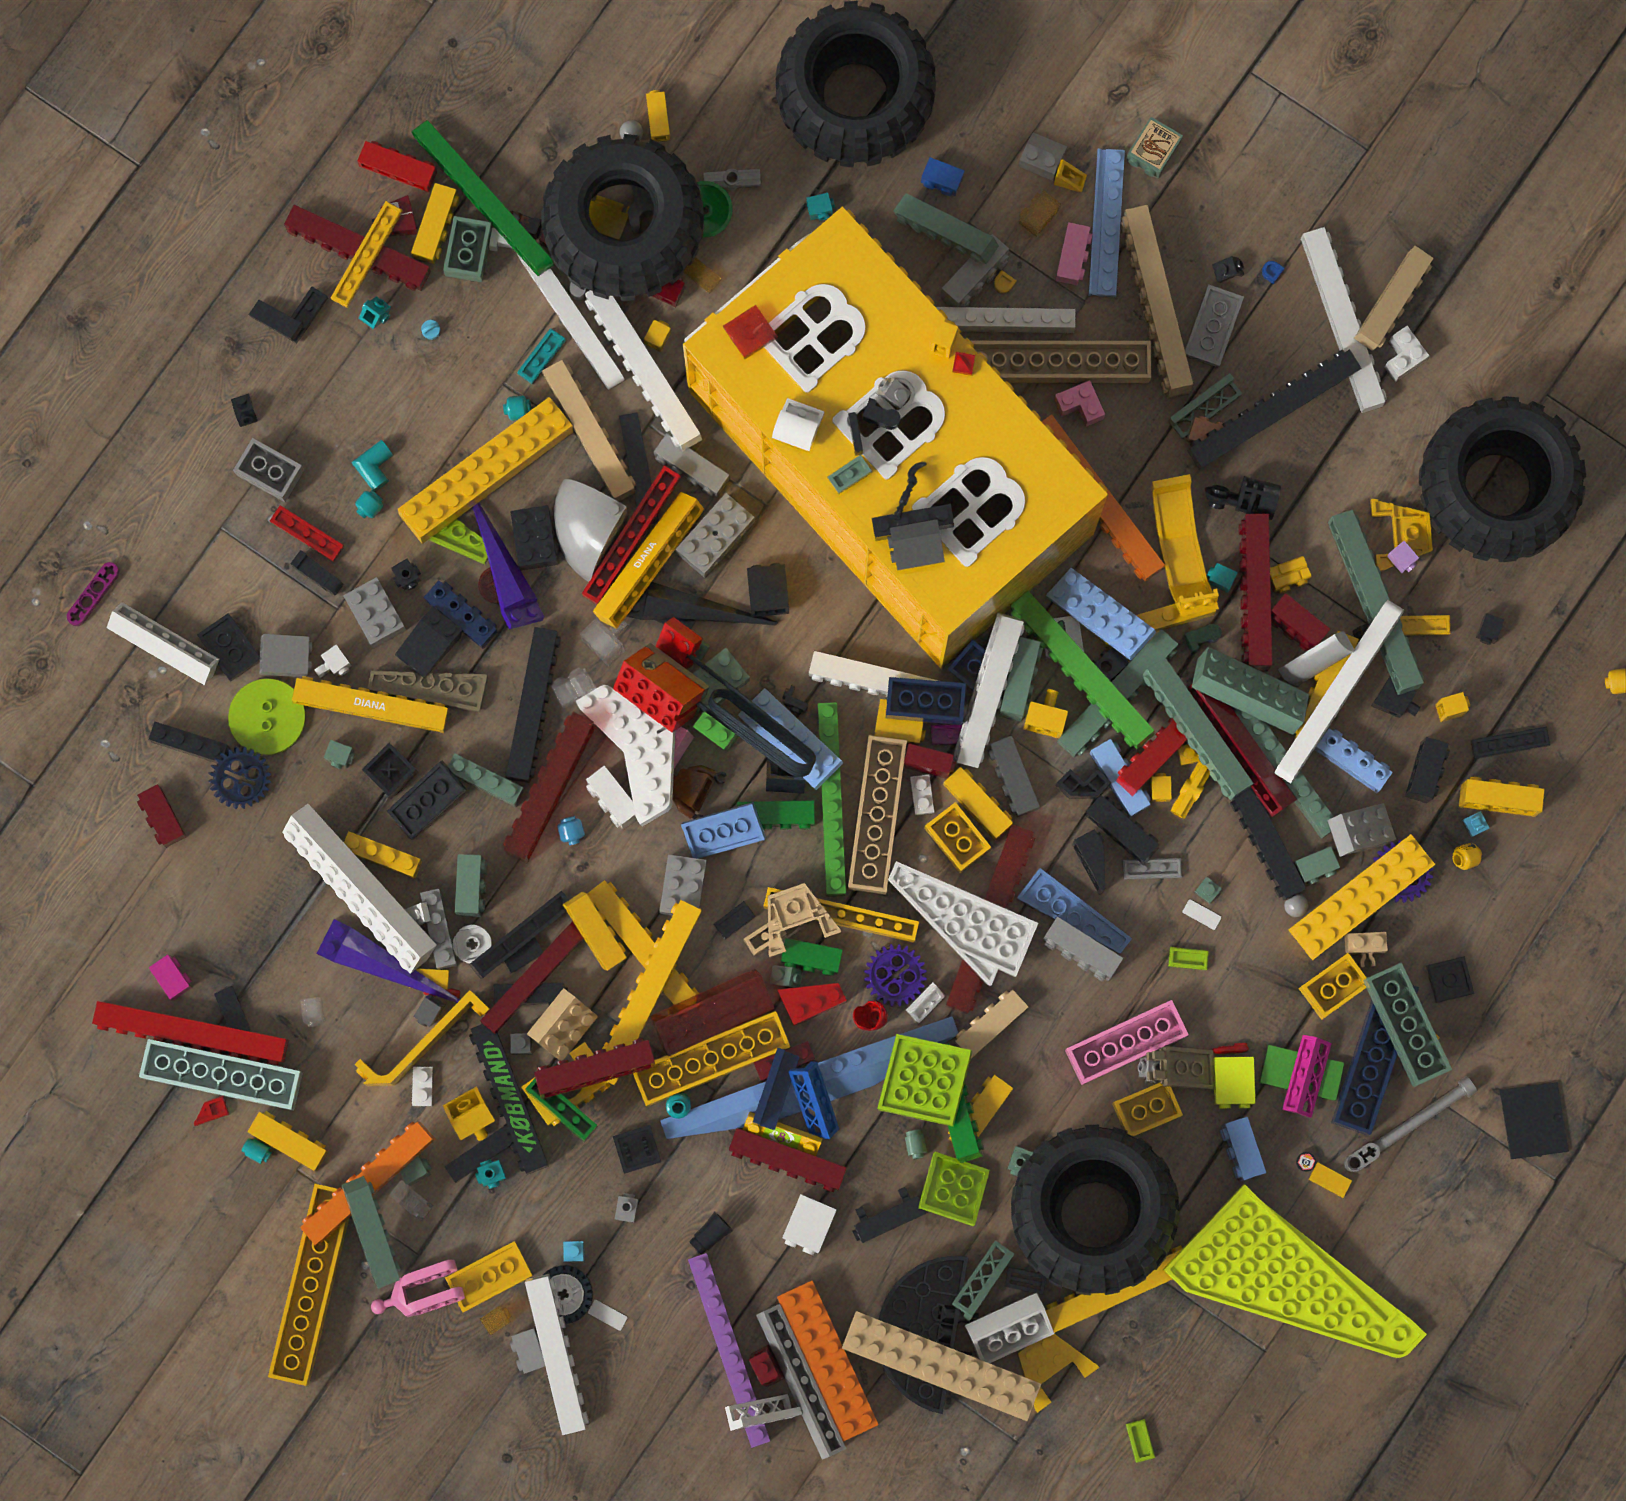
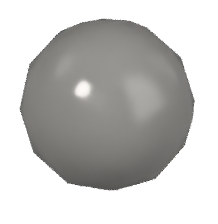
[1284,894,1308,917]

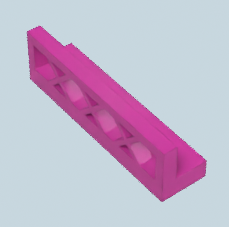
[1282,1035,1332,1118]

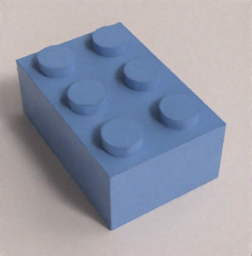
[1220,1117,1266,1181]

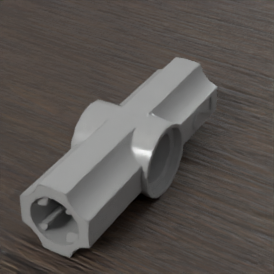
[704,169,761,190]

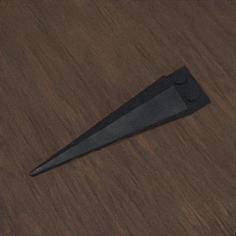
[626,582,778,626]

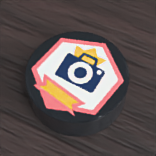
[1296,1152,1316,1172]

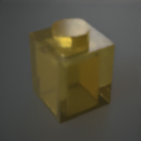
[480,1306,512,1336]

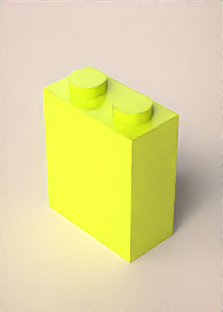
[1214,1057,1255,1109]

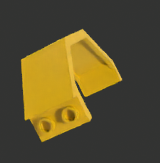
[1151,474,1219,616]

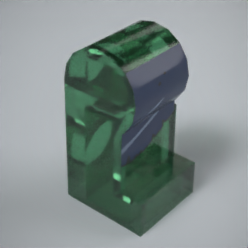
[1184,624,1222,654]

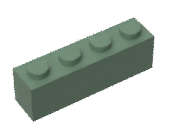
[448,754,525,807]

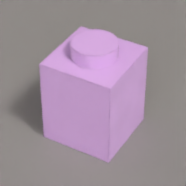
[1387,541,1419,573]

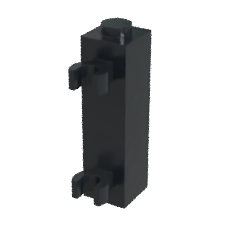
[493,983,568,1006]
[852,1187,926,1243]

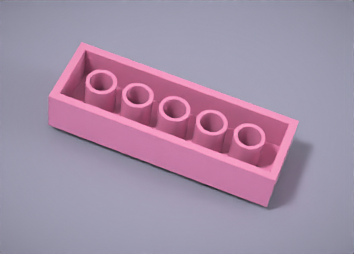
[1065,1000,1189,1086]

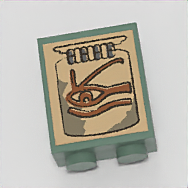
[1126,117,1183,178]

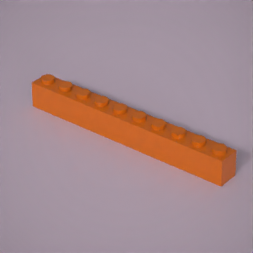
[1042,414,1165,582]

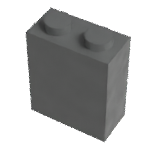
[887,520,945,570]

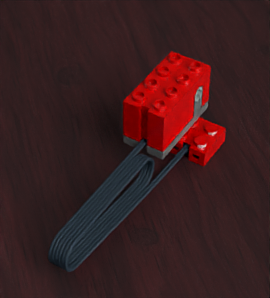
[613,617,816,777]

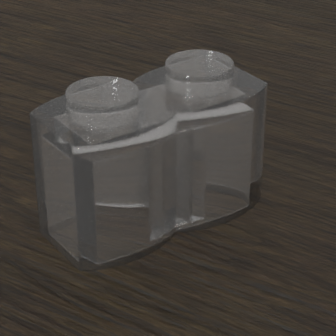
[551,668,596,708]

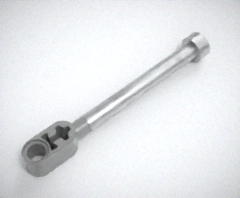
[1344,1076,1477,1172]

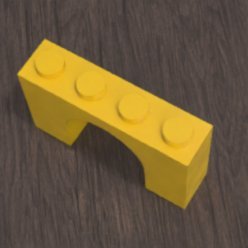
[521,1042,611,1127]

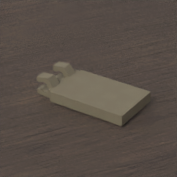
[1146,1046,1215,1090]

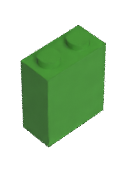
[693,711,739,752]

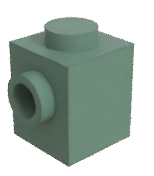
[324,740,355,769]

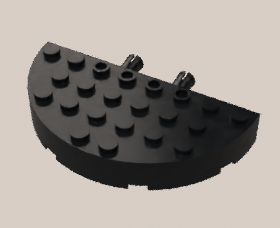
[878,1256,979,1414]

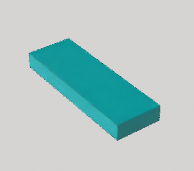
[517,328,566,385]

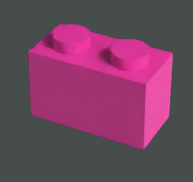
[149,955,192,1001]

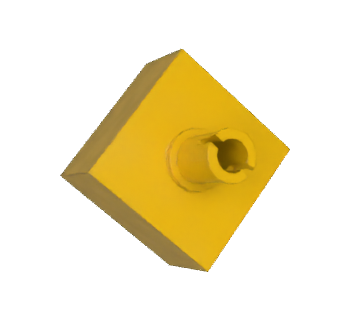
[1023,689,1068,739]
[443,1086,495,1141]

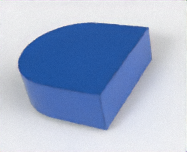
[1262,261,1285,284]

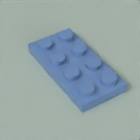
[681,802,766,859]

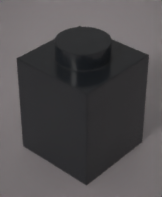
[1476,613,1505,645]

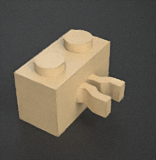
[1345,932,1388,968]

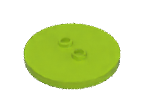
[228,679,306,755]

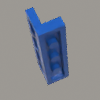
[788,1062,839,1139]

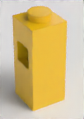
[646,90,670,142]

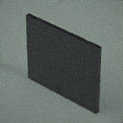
[1499,1082,1569,1160]

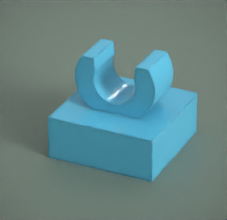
[1462,811,1489,837]

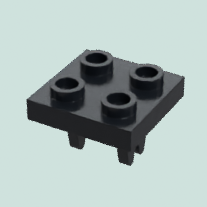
[613,1125,661,1174]

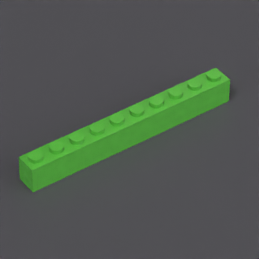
[1011,591,1155,749]
[818,702,846,897]

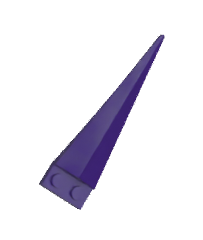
[472,503,544,630]
[316,919,460,1003]

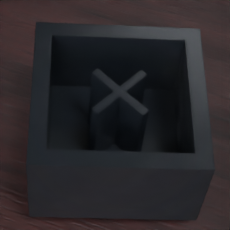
[362,743,418,799]

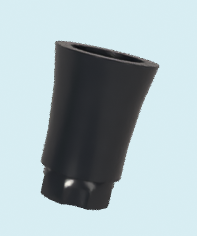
[690,1211,733,1255]

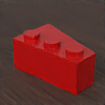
[778,983,847,1027]

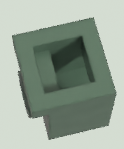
[1007,1146,1034,1177]

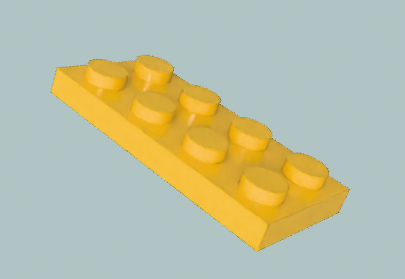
[445,1241,533,1313]

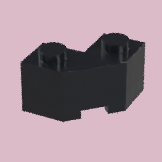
[1055,769,1111,799]

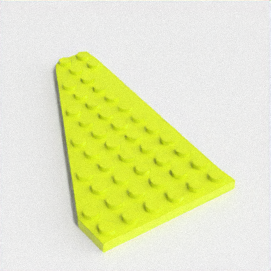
[1163,1184,1427,1358]

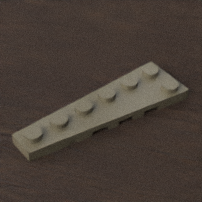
[367,671,488,713]

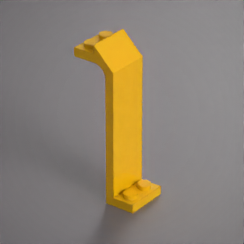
[354,990,490,1086]

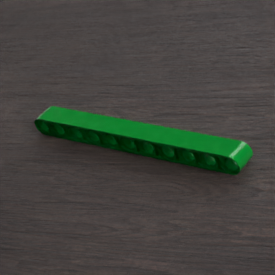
[411,120,554,276]

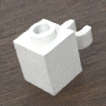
[315,645,351,678]

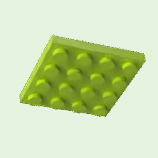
[877,1034,972,1127]

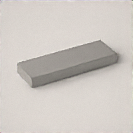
[1123,858,1182,880]

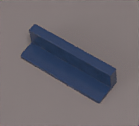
[752,1048,799,1130]

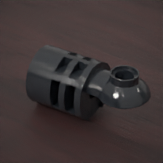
[1205,476,1281,520]

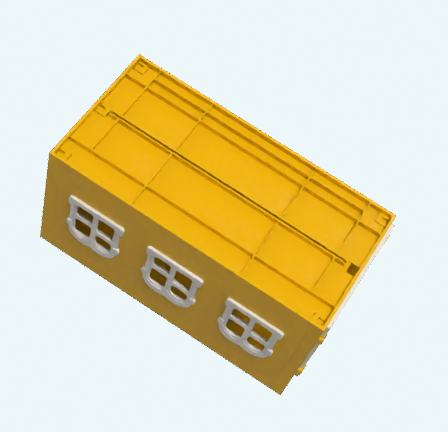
[683,206,1108,669]

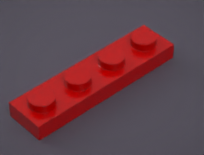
[270,505,344,562]

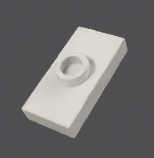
[906,983,945,1023]

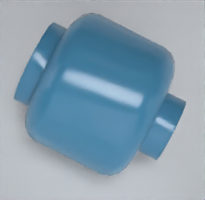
[557,816,585,845]

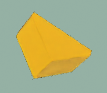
[1054,160,1087,192]

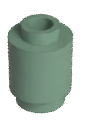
[905,1130,927,1159]

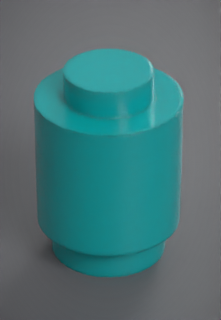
[241,1138,272,1164]

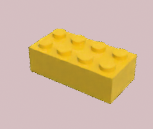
[1459,777,1544,817]

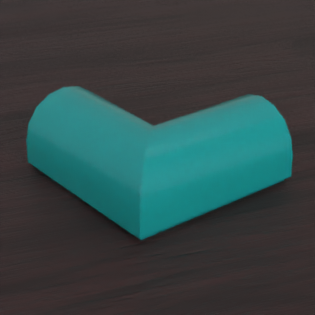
[351,440,393,492]

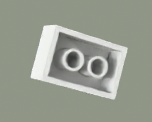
[586,766,637,830]

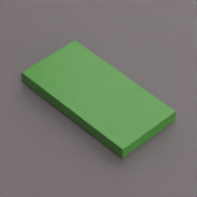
[1260,1045,1344,1101]

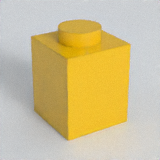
[644,320,671,352]
[1150,773,1172,802]

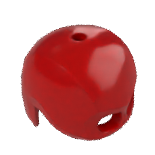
[853,1000,888,1031]

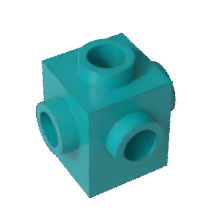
[359,296,391,329]
[475,1159,507,1189]

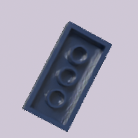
[885,677,966,725]

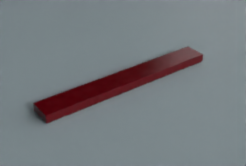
[480,921,584,1034]

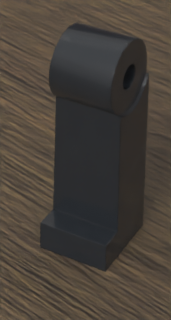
[290,550,344,596]

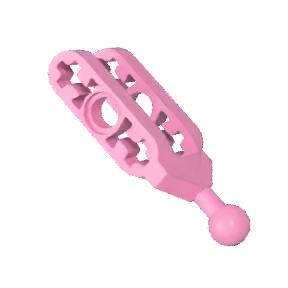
[371,1260,465,1317]

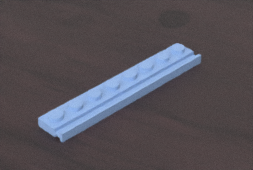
[1088,148,1125,297]

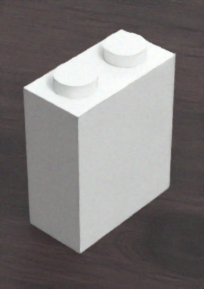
[782,1194,836,1255]

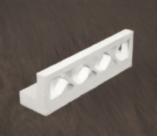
[725,1394,802,1431]

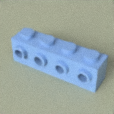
[1314,728,1393,793]

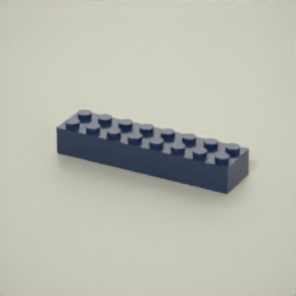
[1331,985,1419,1136]

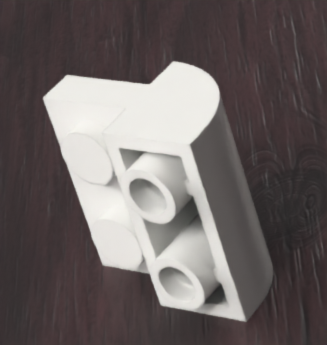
[772,398,824,451]

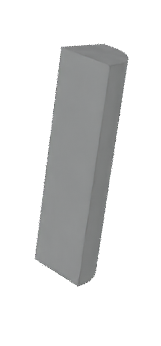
[1278,631,1355,686]

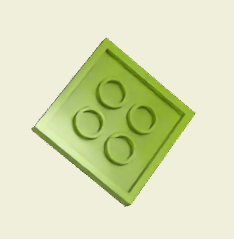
[918,1152,990,1226]

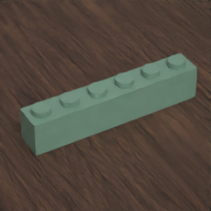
[894,193,999,264]
[342,1176,401,1289]

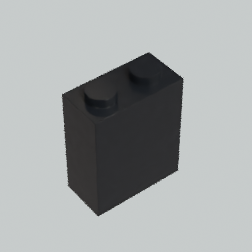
[747,563,789,617]

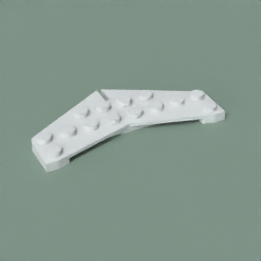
[576,685,676,827]

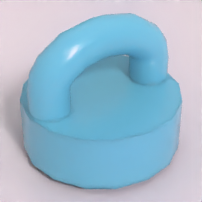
[421,320,441,340]

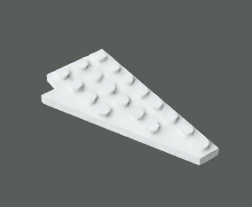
[888,861,1038,986]

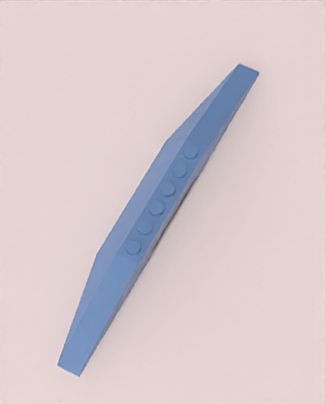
[660,1017,958,1139]

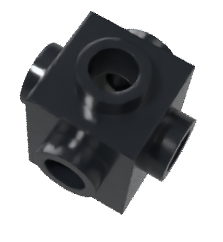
[391,558,421,591]

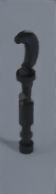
[893,462,927,520]

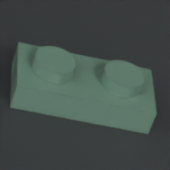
[828,455,872,494]

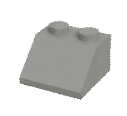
[1018,133,1068,181]

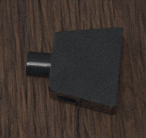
[1371,676,1421,718]

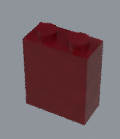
[903,744,956,779]

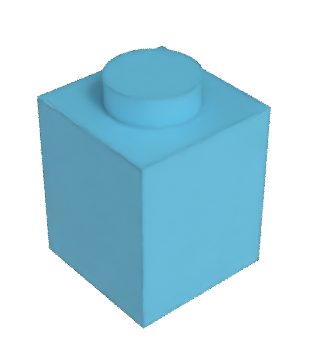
[563,1241,585,1262]

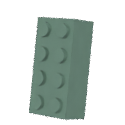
[999,637,1043,722]

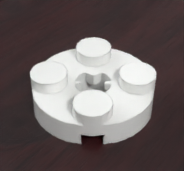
[453,925,492,964]

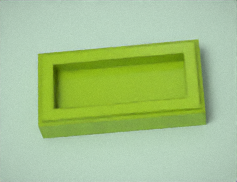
[1168,947,1209,971]
[1126,1419,1155,1463]

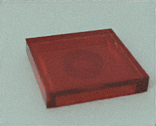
[723,305,778,359]

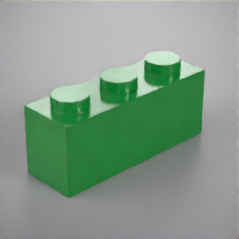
[781,938,842,976]

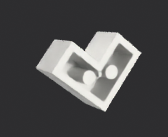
[1385,326,1429,382]

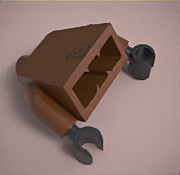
[672,765,727,819]

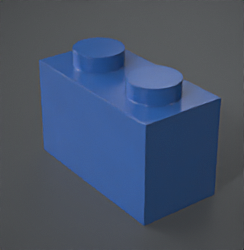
[921,157,965,196]

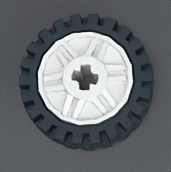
[543,1265,593,1324]

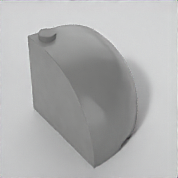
[553,479,629,582]

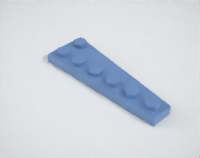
[1017,868,1132,954]

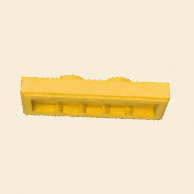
[1400,615,1451,636]

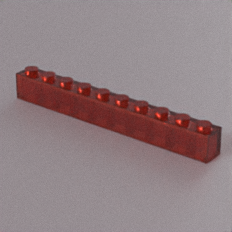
[946,824,1036,1014]

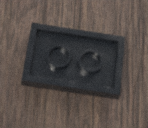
[197,613,260,682]

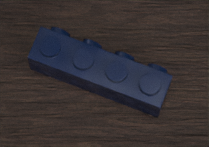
[424,580,498,649]

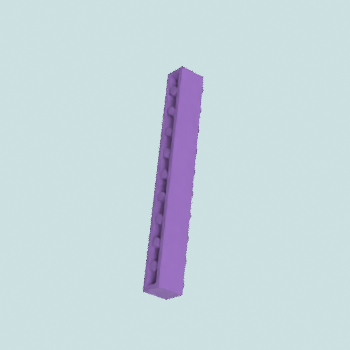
[688,1253,770,1448]

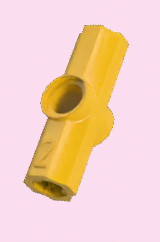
[1170,761,1210,819]

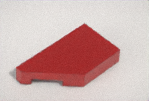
[194,1096,230,1126]

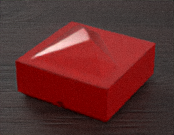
[952,352,975,376]

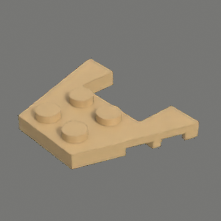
[768,883,841,957]

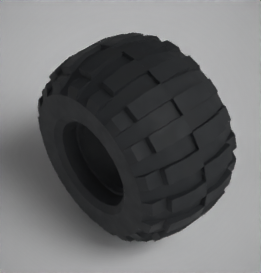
[775,1,936,168]
[541,134,704,301]
[1419,396,1586,562]
[1011,1124,1180,1296]

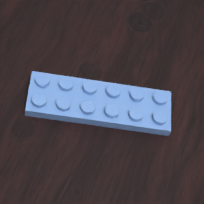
[1046,568,1156,660]
[738,688,843,790]

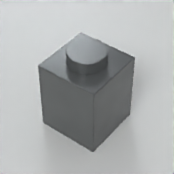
[413,994,446,1027]
[511,1033,532,1055]

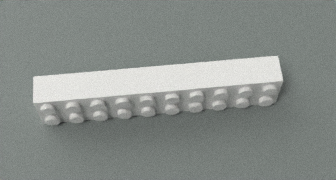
[282,804,437,974]

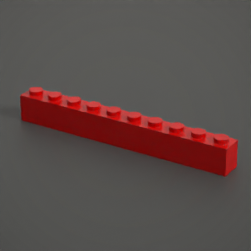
[92,1001,289,1066]

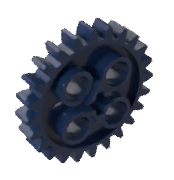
[208,746,271,809]

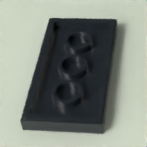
[387,760,467,840]

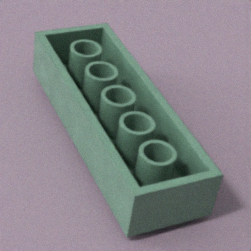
[1192,647,1309,735]
[1363,963,1452,1087]

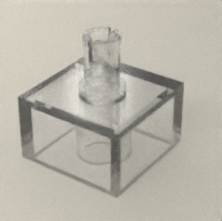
[580,618,628,667]

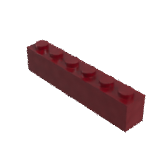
[729,1128,847,1193]

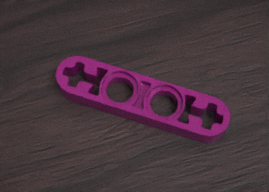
[67,562,119,626]

